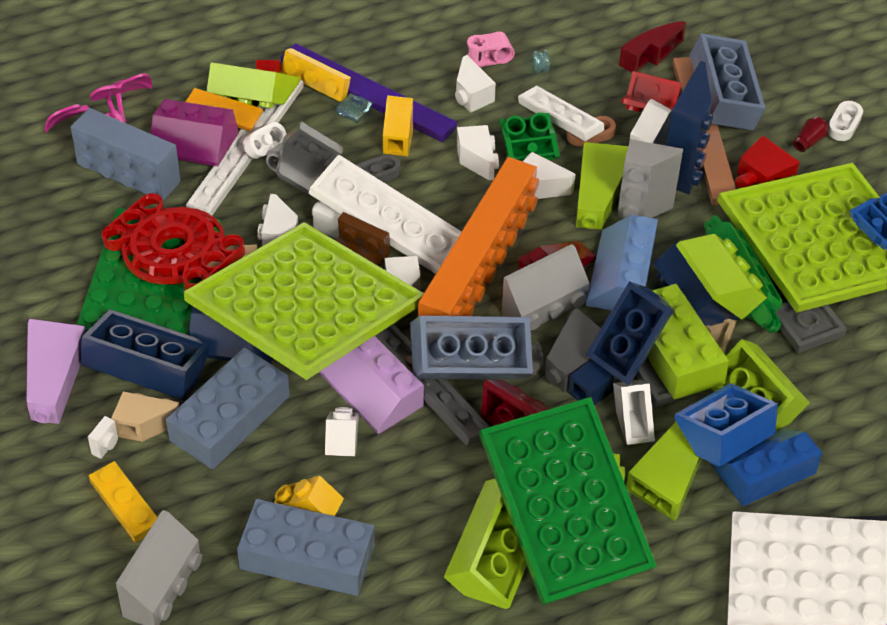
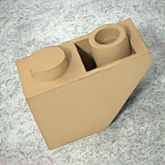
[111,392,179,442]

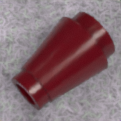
[793,116,828,152]

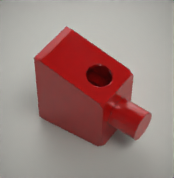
[735,136,800,189]

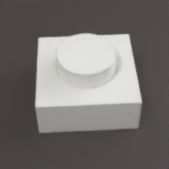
[88,416,118,459]

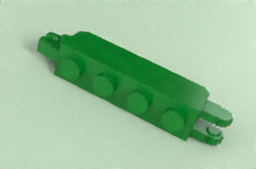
[703,215,783,333]

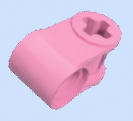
[467,32,515,68]

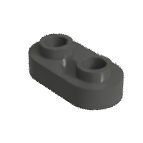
[356,155,400,183]

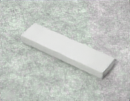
[518,86,604,141]

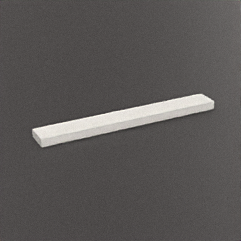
[186,80,303,215]

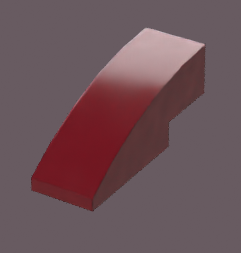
[619,21,686,73]

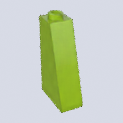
[576,142,628,230]
[626,422,702,521]

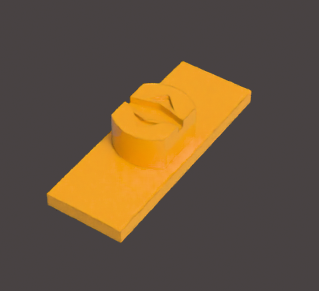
[186,88,263,131]

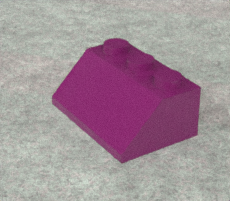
[150,99,239,166]

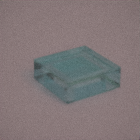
[337,93,371,124]

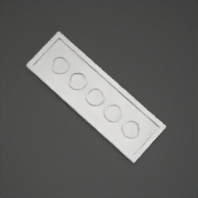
[308,155,462,274]

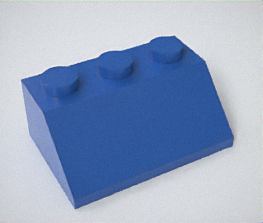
[675,383,778,467]
[710,428,822,506]

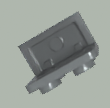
[276,122,343,198]

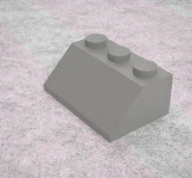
[617,139,683,218]
[501,244,589,330]
[116,510,202,625]

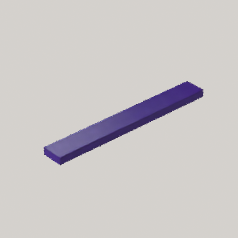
[280,43,457,142]

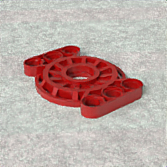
[101,193,245,290]

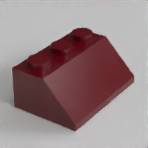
[481,380,550,426]

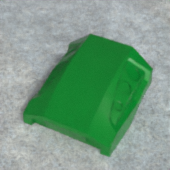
[498,113,560,162]

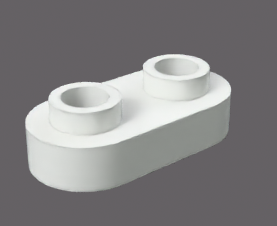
[828,101,863,141]
[243,122,287,159]

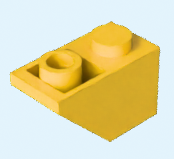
[383,95,413,157]
[274,476,344,516]

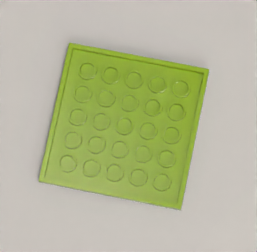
[717,163,887,313]
[184,222,424,380]

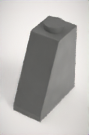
[545,308,601,392]

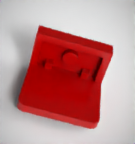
[621,71,682,112]

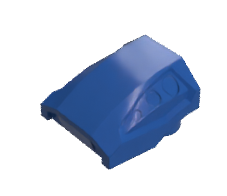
[849,193,887,250]

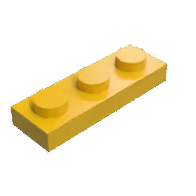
[281,48,351,102]
[88,461,157,543]

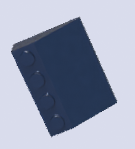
[666,61,713,194]

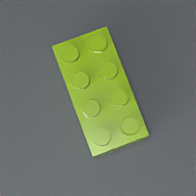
[647,284,729,400]

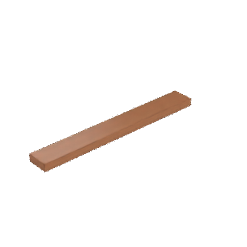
[672,57,736,205]

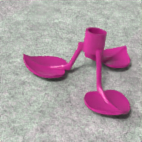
[44,73,152,133]

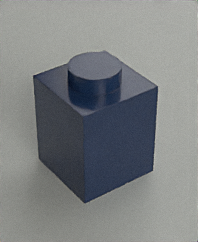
[568,360,615,406]

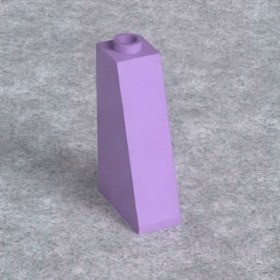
[27,319,86,424]

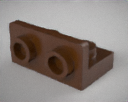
[336,212,391,267]

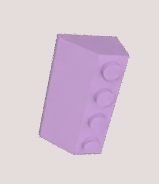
[319,336,424,434]

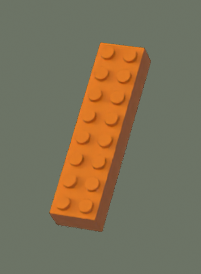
[418,157,539,317]

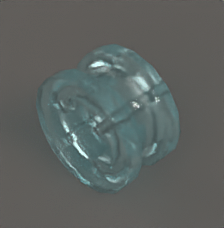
[532,50,550,73]

